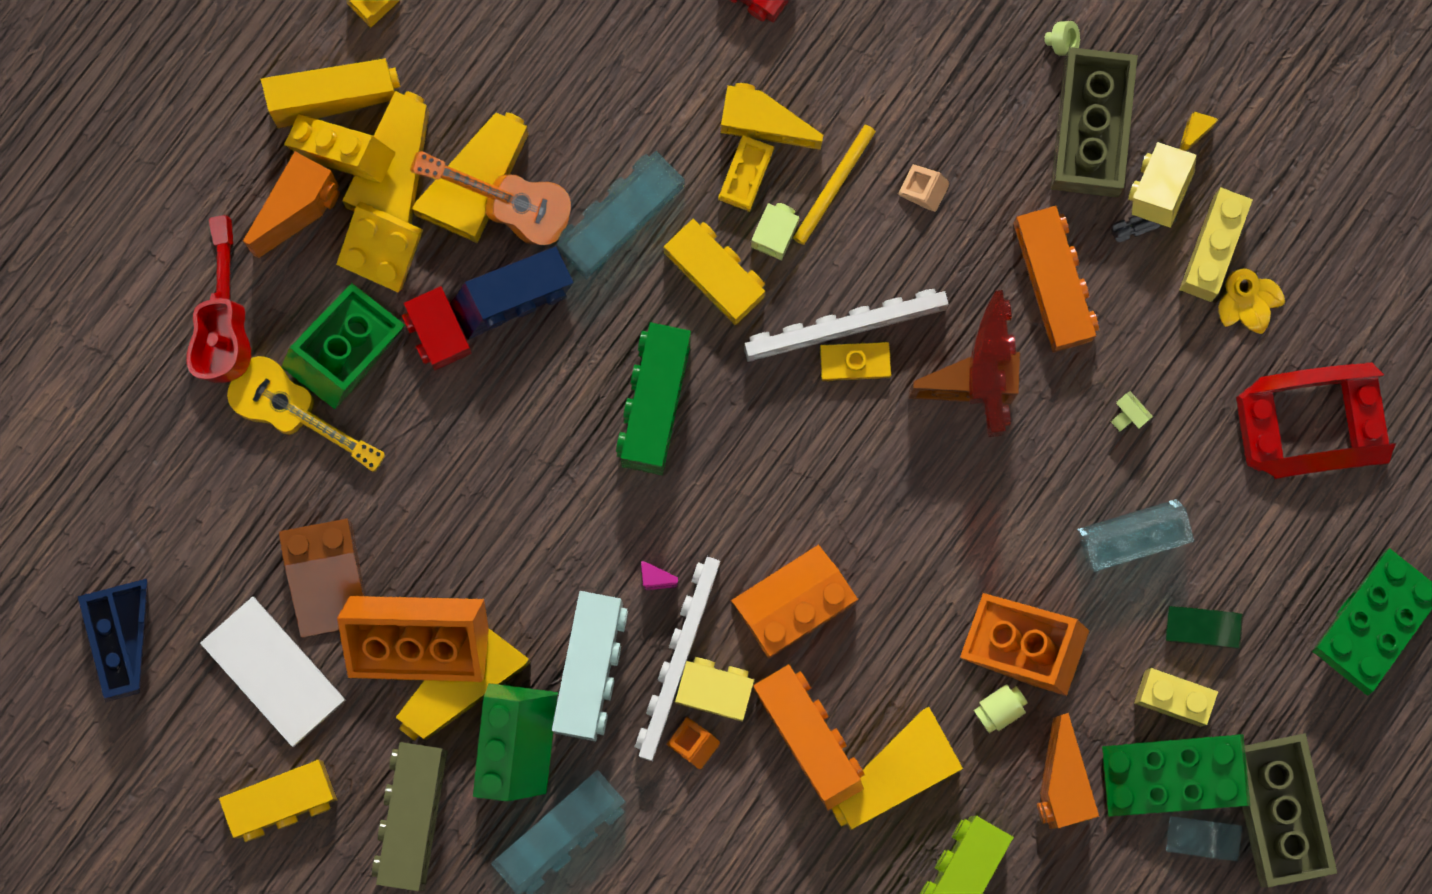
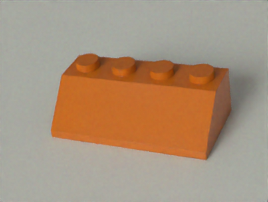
[337,596,489,682]

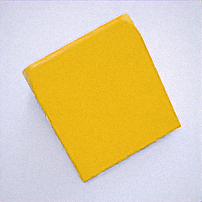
[1179,112,1218,151]

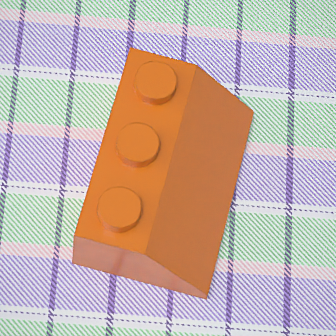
[731,544,858,659]

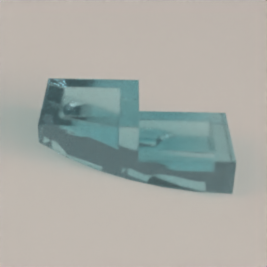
[1166,816,1242,861]

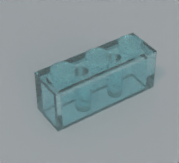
[1077,499,1194,572]

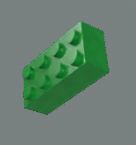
[616,322,691,476]

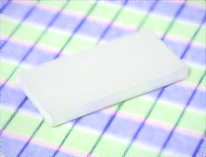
[200,596,346,747]

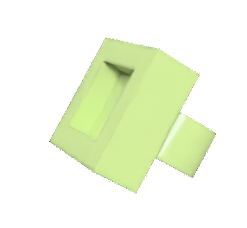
[1111,391,1153,431]

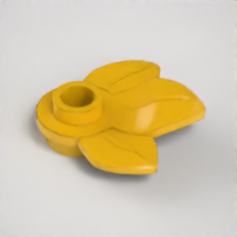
[1218,269,1285,334]

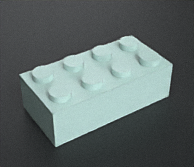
[552,591,628,741]

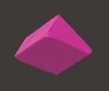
[641,561,678,590]

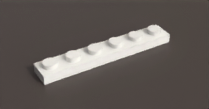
[744,289,948,362]
[635,556,720,762]

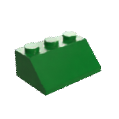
[473,683,558,801]

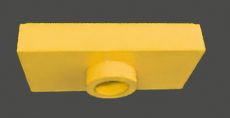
[718,135,774,212]
[820,342,891,381]

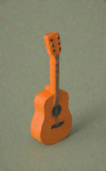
[410,151,571,245]

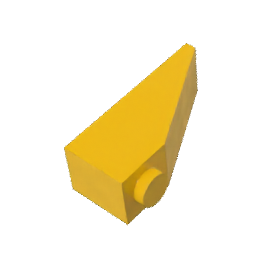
[721,83,823,150]

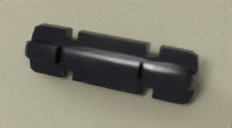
[1111,214,1178,242]

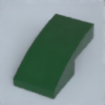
[1166,606,1243,649]

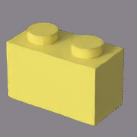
[1128,142,1197,228]
[675,657,754,722]
[1134,668,1218,727]

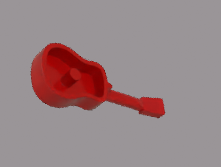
[186,215,251,383]

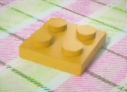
[336,202,423,292]

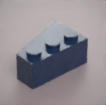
[450,246,574,340]
[78,579,148,703]

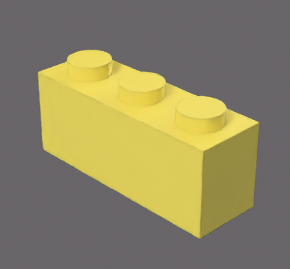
[1179,187,1253,302]

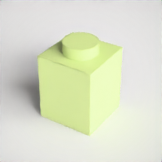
[751,203,799,261]

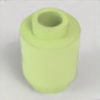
[974,684,1028,734]

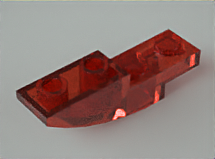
[969,290,1016,437]

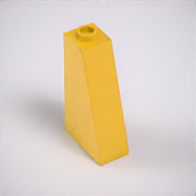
[261,58,400,129]
[342,91,429,224]
[412,112,529,243]
[396,629,531,741]
[832,707,963,830]

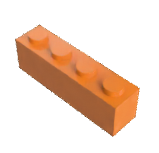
[1013,206,1099,353]
[753,664,865,811]

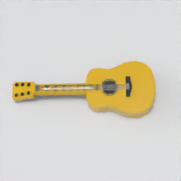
[227,356,385,472]

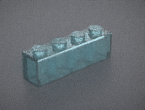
[557,151,685,280]
[491,770,626,894]

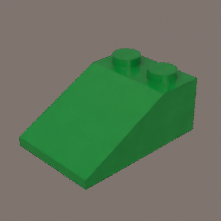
[281,283,405,409]

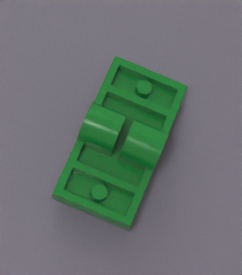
[1312,548,1432,696]
[1102,734,1251,817]

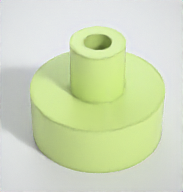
[1045,21,1080,56]

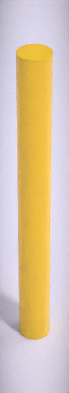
[793,124,876,245]

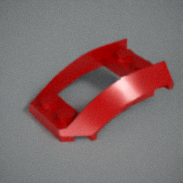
[1236,362,1396,479]

